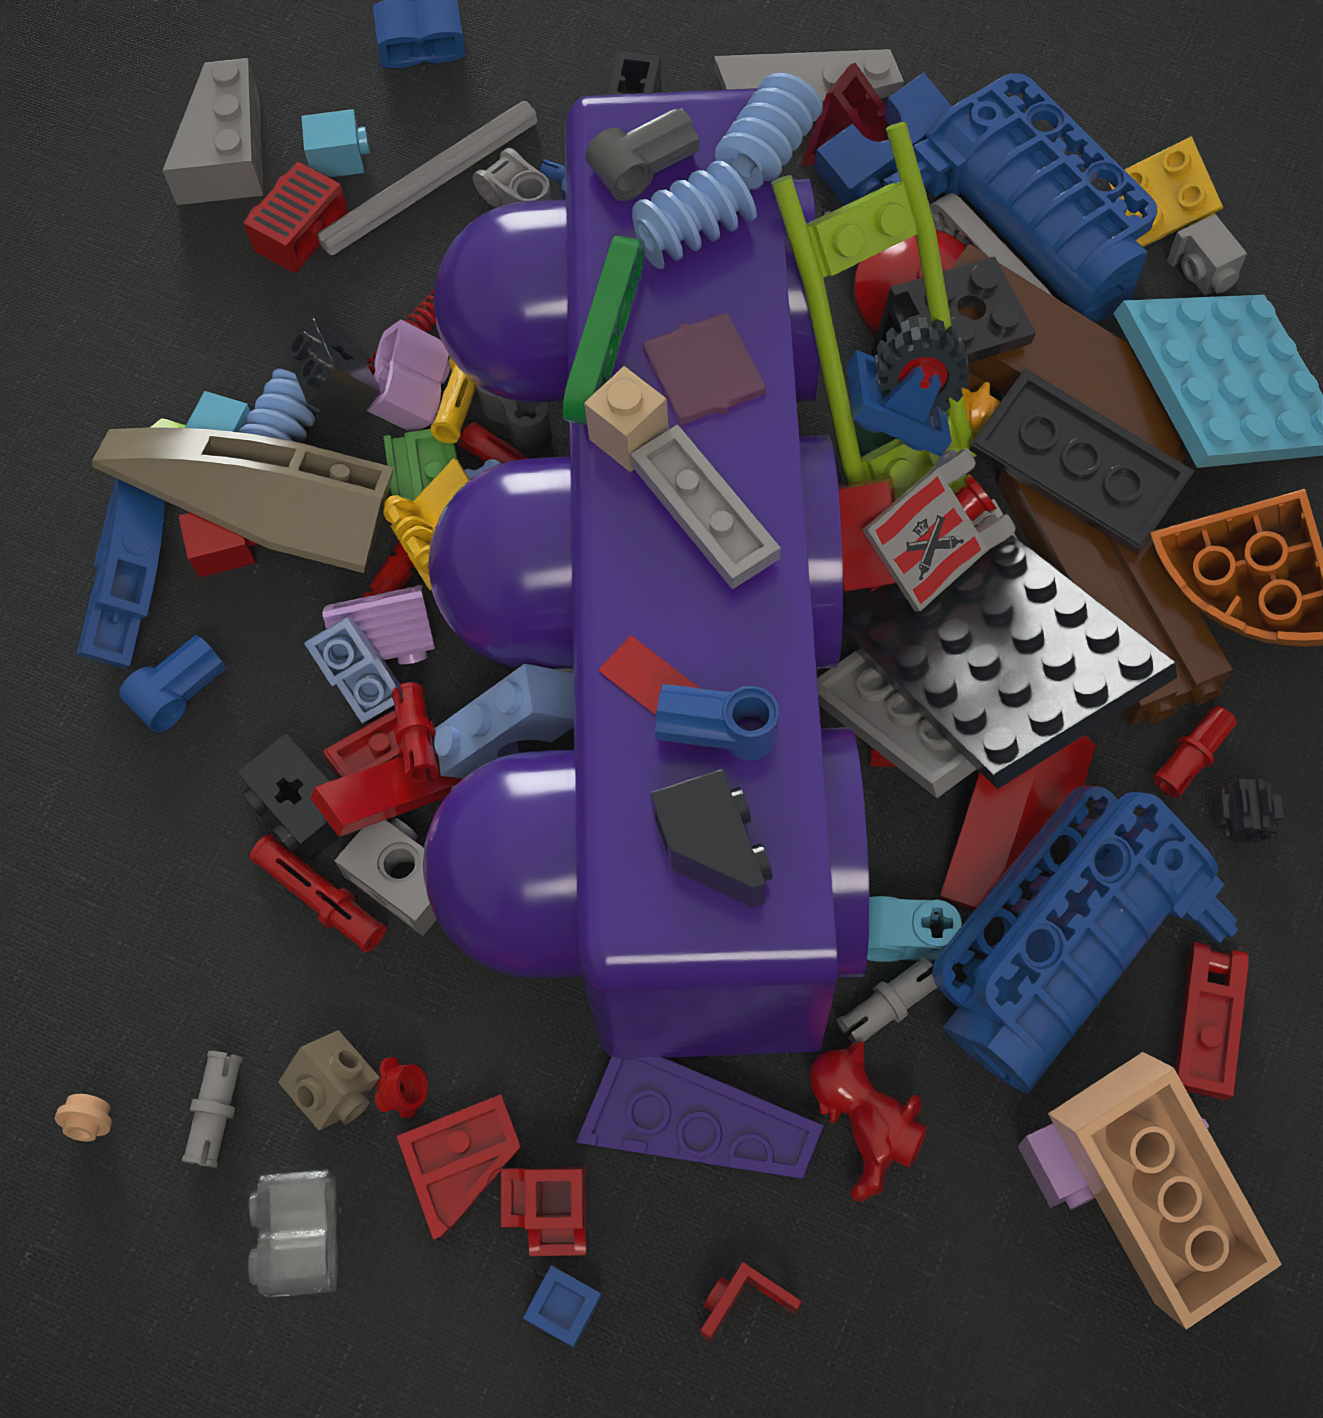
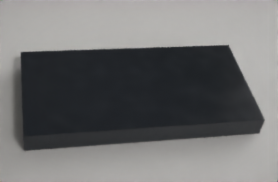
[970,368,1194,554]

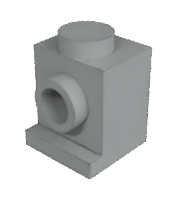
[1167,214,1247,296]

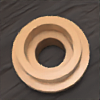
[55,1094,112,1142]

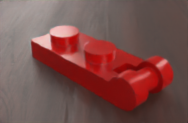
[1175,941,1249,1101]

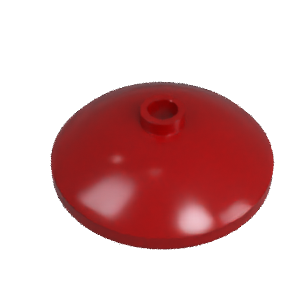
[854,230,967,336]

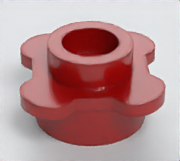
[375,1057,428,1118]

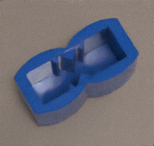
[372,0,465,68]

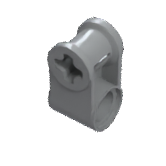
[473,148,552,207]

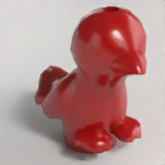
[809,1041,928,1202]

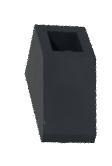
[650,769,773,907]

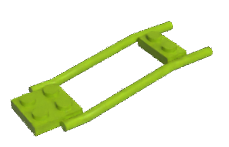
[771,122,977,500]

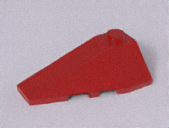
[939,735,1096,910]

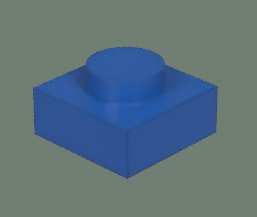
[523,1265,602,1349]

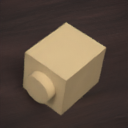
[584,366,669,472]

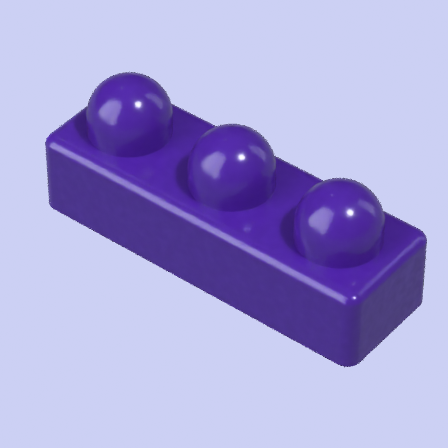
[423,88,869,1059]

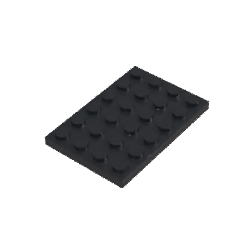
[842,524,1178,789]

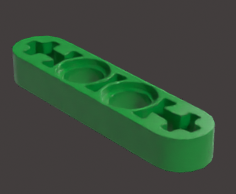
[563,235,645,425]

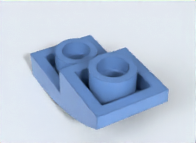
[304,616,403,723]

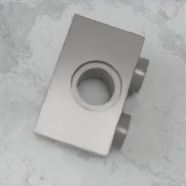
[334,818,437,936]

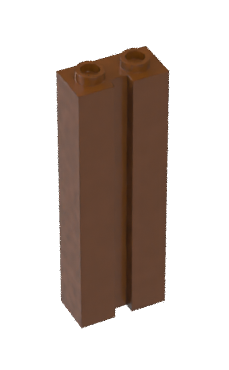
[952,244,1187,463]
[997,470,1233,726]

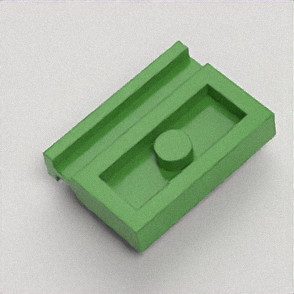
[383,429,457,502]

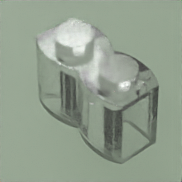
[248,1170,338,1298]

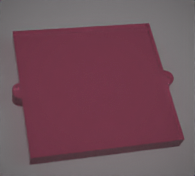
[643,313,766,425]

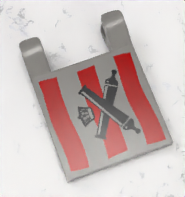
[862,448,1015,611]

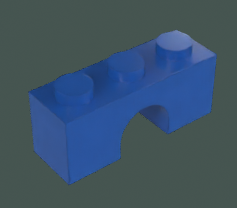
[815,72,952,206]

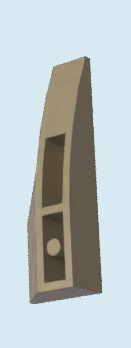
[92,427,394,573]

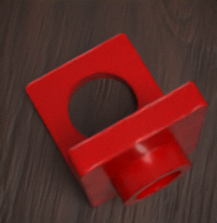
[700,1262,802,1342]

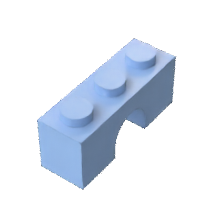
[434,664,574,779]

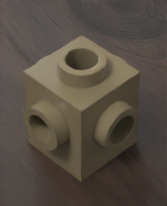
[278,1030,380,1131]

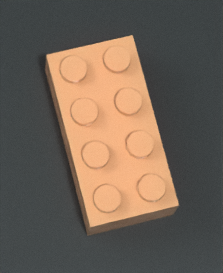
[1048,1052,1282,1330]

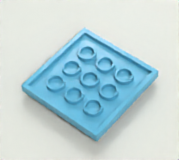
[1114,295,1323,468]

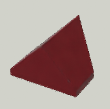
[800,62,890,166]

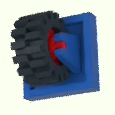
[847,317,970,457]

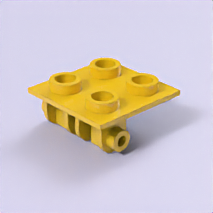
[1109,136,1223,247]
[383,458,470,591]

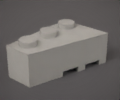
[163,58,264,205]

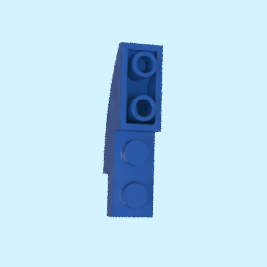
[76,478,165,669]

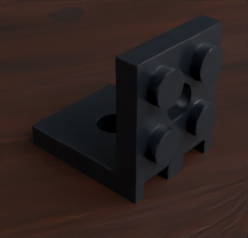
[871,256,1036,363]

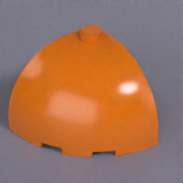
[1150,489,1323,647]

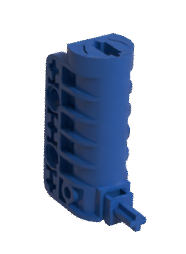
[883,73,1157,323]
[932,785,1238,1093]

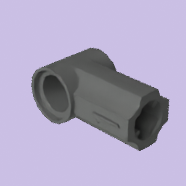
[585,108,700,201]

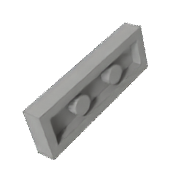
[630,424,781,590]

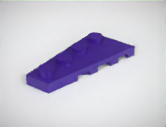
[576,1056,823,1179]

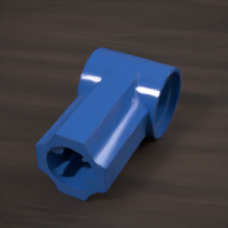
[119,635,226,733]
[655,684,779,761]

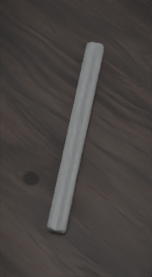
[317,101,537,255]

